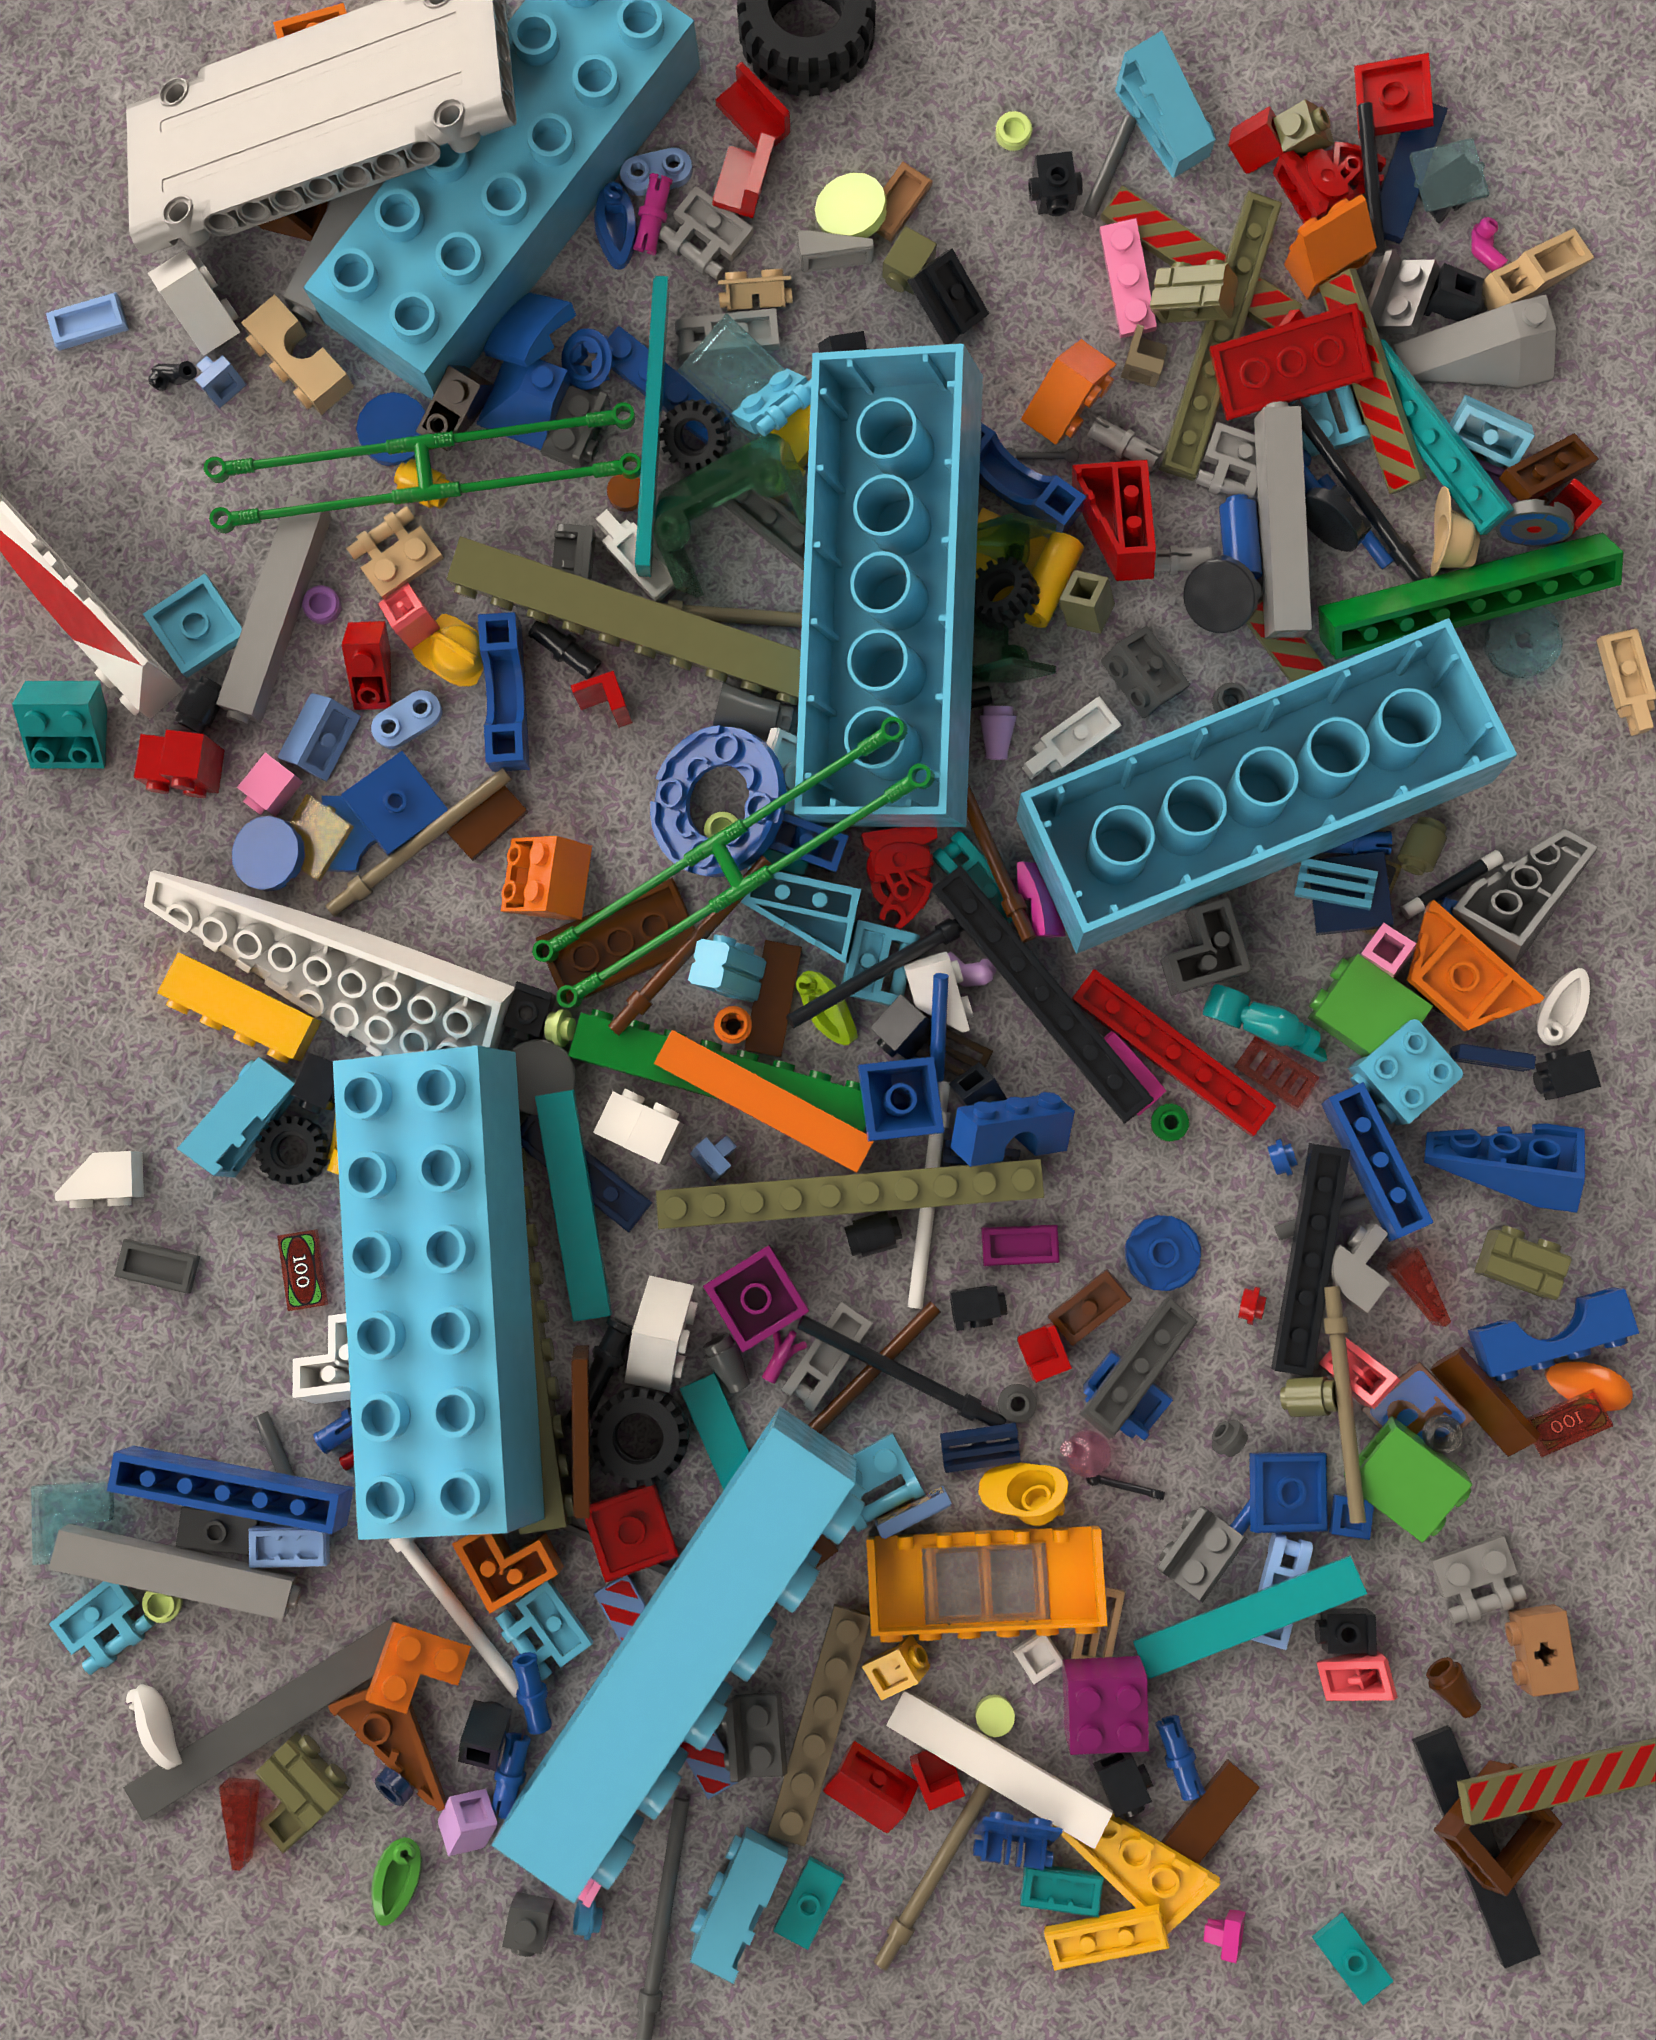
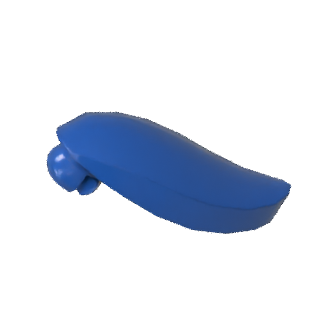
[594,182,637,270]

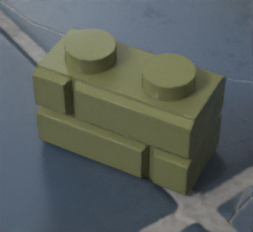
[1150,259,1239,323]
[1474,1225,1572,1300]
[255,1732,350,1830]

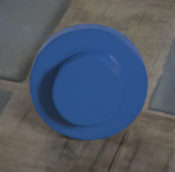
[1267,1138,1298,1176]

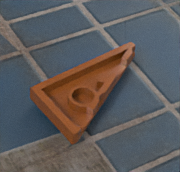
[328,1688,447,1812]

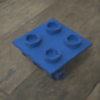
[973,1812,1063,1871]

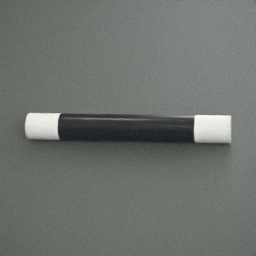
[1400,850,1504,919]

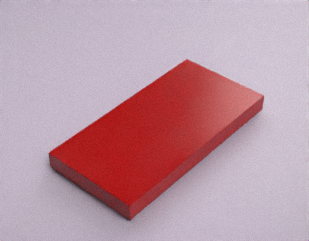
[1209,303,1374,421]

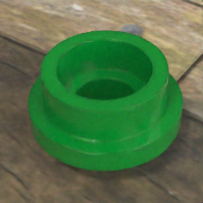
[1150,1104,1189,1142]

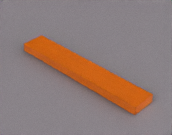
[654,1030,874,1173]

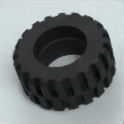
[737,0,876,96]

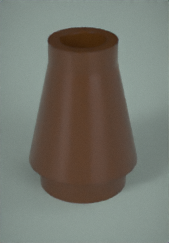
[1426,1657,1481,1718]

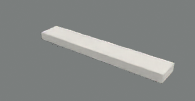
[886,1689,1113,1849]

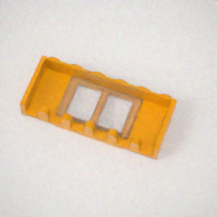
[866,1526,1107,1643]

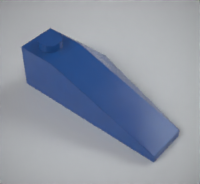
[1424,1123,1585,1213]

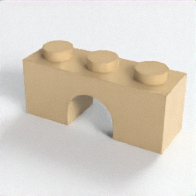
[241,294,354,415]

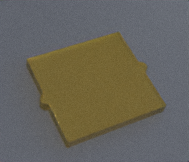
[290,794,354,881]

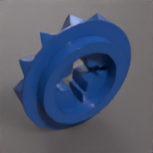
[561,328,616,390]

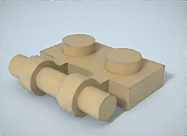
[346,506,444,600]

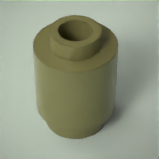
[1397,817,1447,875]
[1280,1377,1338,1417]

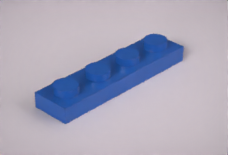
[596,326,732,444]

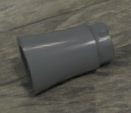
[713,682,794,741]

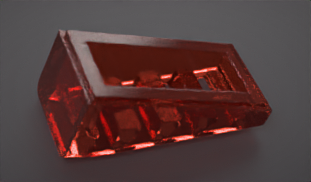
[1234,1036,1320,1112]
[1386,1247,1451,1327]
[219,1778,260,1871]

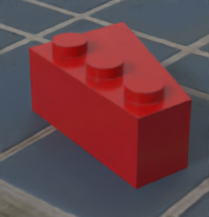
[1072,460,1156,581]

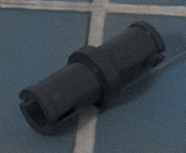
[528,621,602,680]

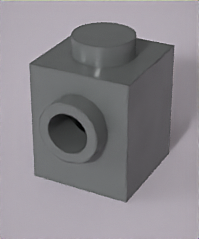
[502,1892,555,1957]

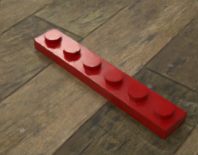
[1071,969,1276,1137]

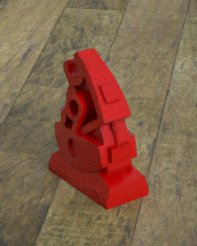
[1273,142,1386,224]
[860,827,938,930]

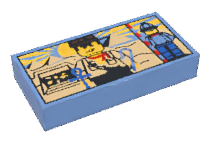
[875,1486,952,1539]

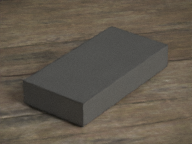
[114,1239,200,1294]

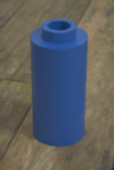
[1219,494,1263,579]

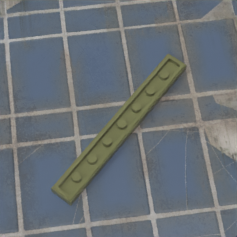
[1158,190,1282,481]

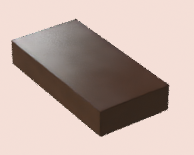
[447,786,528,861]

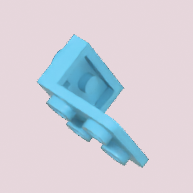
[1347,1019,1463,1126]

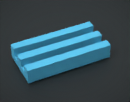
[1294,859,1378,910]

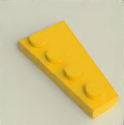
[1052,1814,1220,1935]

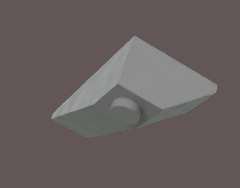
[1393,295,1556,389]

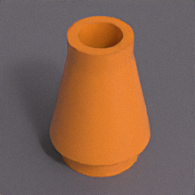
[714,1006,752,1044]

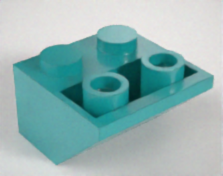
[12,681,107,769]

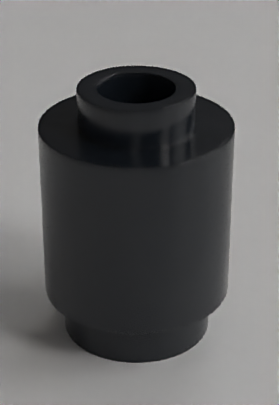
[174,676,222,734]
[844,1211,903,1258]

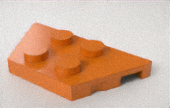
[1407,900,1545,1031]

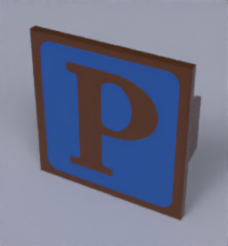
[1361,1361,1474,1449]

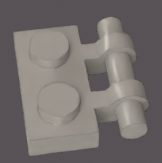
[659,186,754,281]
[1195,422,1258,505]
[1429,1534,1527,1624]

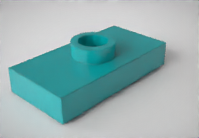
[773,1856,844,1950]
[1020,1866,1104,1917]
[1311,1912,1394,2006]

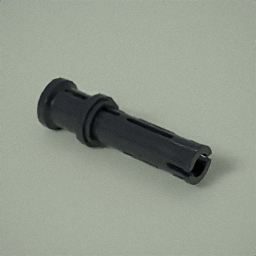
[564,1316,634,1430]

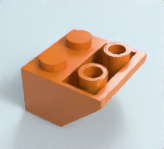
[1284,194,1377,300]
[501,836,592,920]

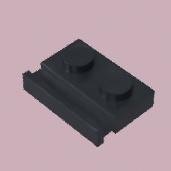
[907,248,990,345]

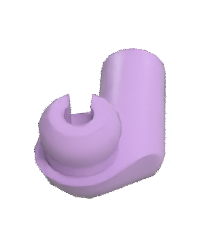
[948,951,996,987]

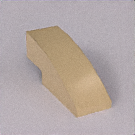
[1482,228,1594,311]

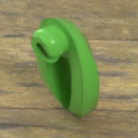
[371,1837,422,1926]

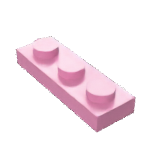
[1099,218,1157,338]

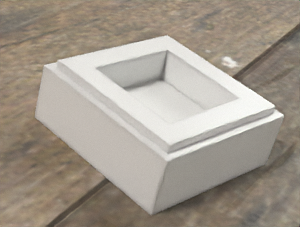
[1012,1634,1063,1684]

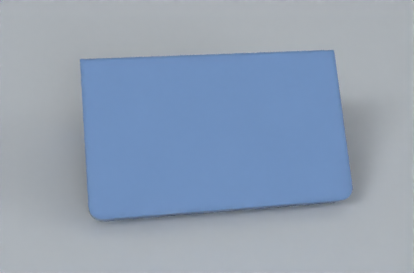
[278,693,361,782]

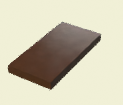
[536,877,696,1003]
[571,1345,591,1519]

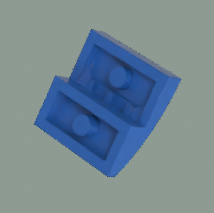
[483,292,577,367]

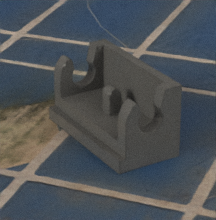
[552,524,596,580]

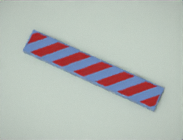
[594,1574,738,1799]

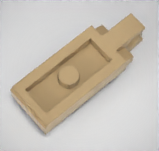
[1596,628,1656,736]

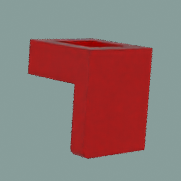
[1228,106,1284,174]
[1548,478,1603,542]
[1017,1323,1072,1383]
[910,1750,966,1811]

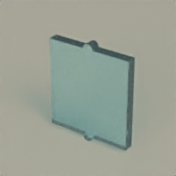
[1409,138,1490,212]

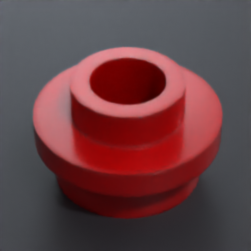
[1238,1287,1267,1325]

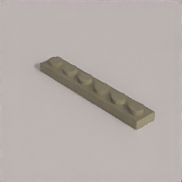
[767,1604,870,1847]

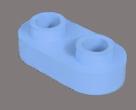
[620,147,692,196]
[371,690,442,749]

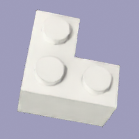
[148,250,240,356]
[593,1089,684,1166]
[624,1275,698,1392]
[293,1314,351,1404]

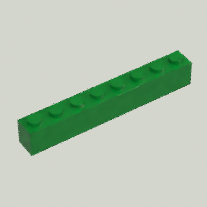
[1318,532,1624,660]
[568,1009,866,1133]

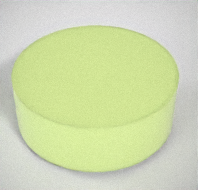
[995,111,1032,151]
[975,1694,1015,1737]

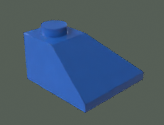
[476,359,572,450]
[858,1057,944,1142]

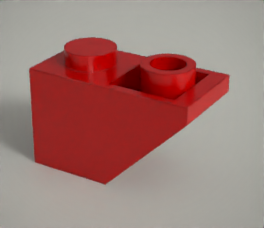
[341,621,392,710]

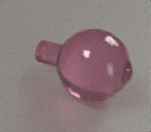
[1060,1430,1111,1478]

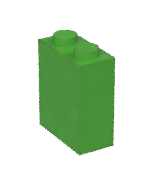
[1307,954,1433,1057]
[1344,1416,1473,1543]

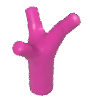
[762,1330,807,1384]

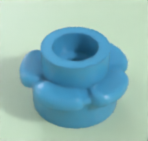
[573,1900,603,1941]

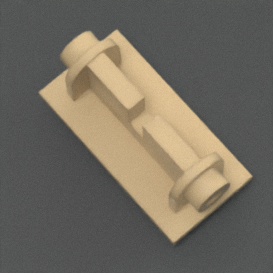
[718,269,793,311]

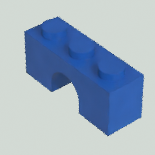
[950,1092,1075,1167]

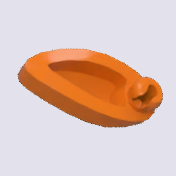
[1544,1362,1633,1411]

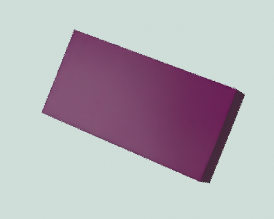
[981,1225,1060,1266]

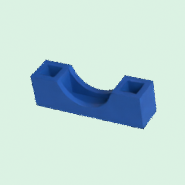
[979,422,1086,534]
[478,612,530,772]
[1468,1287,1639,1381]

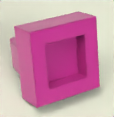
[1203,1909,1246,1963]

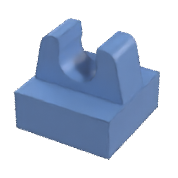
[195,355,247,408]
[690,1136,737,1182]

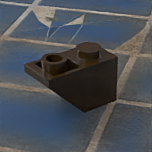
[416,365,495,451]

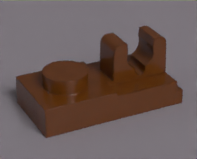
[1048,1269,1132,1346]

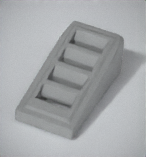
[797,230,874,273]

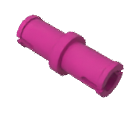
[633,173,673,255]

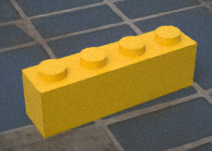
[157,952,322,1064]

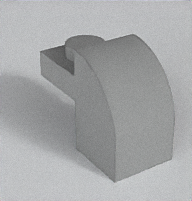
[1328,1224,1390,1313]

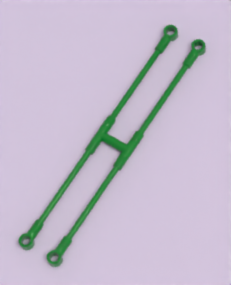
[203,402,641,534]
[532,716,934,1008]

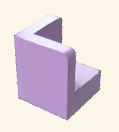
[438,1789,498,1856]

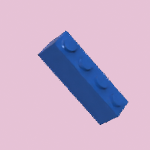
[1321,1082,1434,1242]

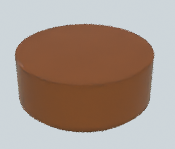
[607,475,640,512]

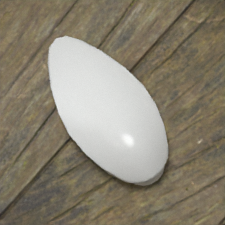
[1536,968,1590,1046]
[126,1684,182,1770]

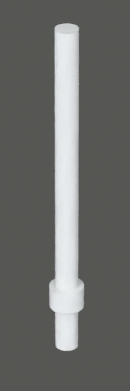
[908,1081,951,1309]
[388,1537,519,1698]

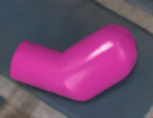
[1471,217,1508,272]

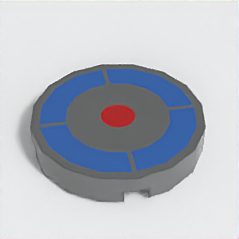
[1495,499,1575,547]

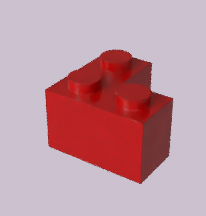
[134,730,225,798]

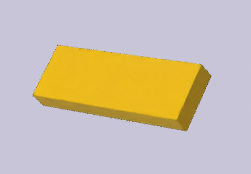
[1044,1904,1170,1971]

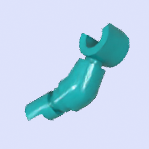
[1203,984,1328,1062]

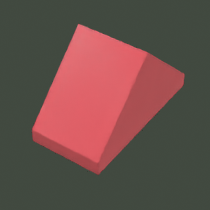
[378,582,440,649]
[1318,1338,1400,1409]
[1316,1651,1398,1701]

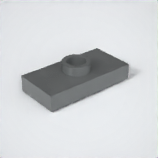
[176,1506,260,1555]

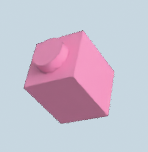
[237,753,303,817]
[1361,922,1416,979]

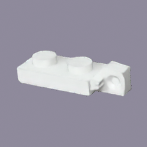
[596,509,684,602]
[1022,696,1122,780]

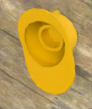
[412,614,484,687]
[978,1462,1069,1526]

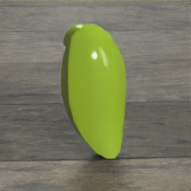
[796,970,858,1046]

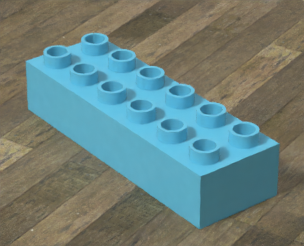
[303,0,700,400]
[794,343,983,827]
[1016,618,1517,954]
[333,1045,545,1540]
[491,1406,865,1903]

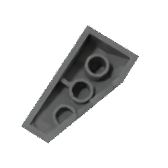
[1452,829,1598,969]

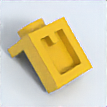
[862,1635,930,1701]

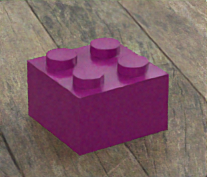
[703,1245,810,1352]
[1062,1656,1149,1755]

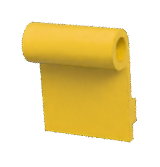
[976,507,1084,628]

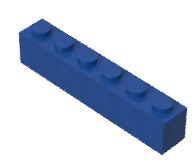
[107,1445,354,1534]

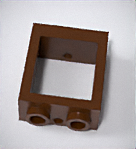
[1433,1760,1563,1896]

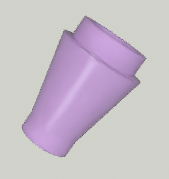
[979,706,1016,760]

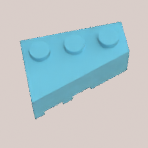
[1115,31,1216,178]
[741,865,862,963]
[177,1057,296,1177]
[690,1827,788,1984]

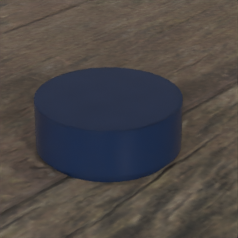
[375,1767,414,1806]

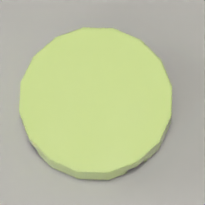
[815,173,887,238]

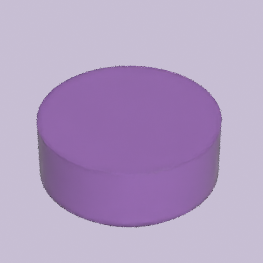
[302,585,341,624]

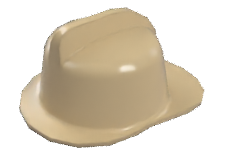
[1430,486,1480,576]

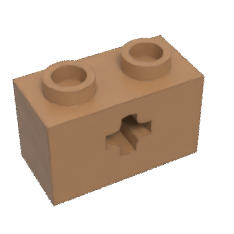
[1505,1604,1579,1697]

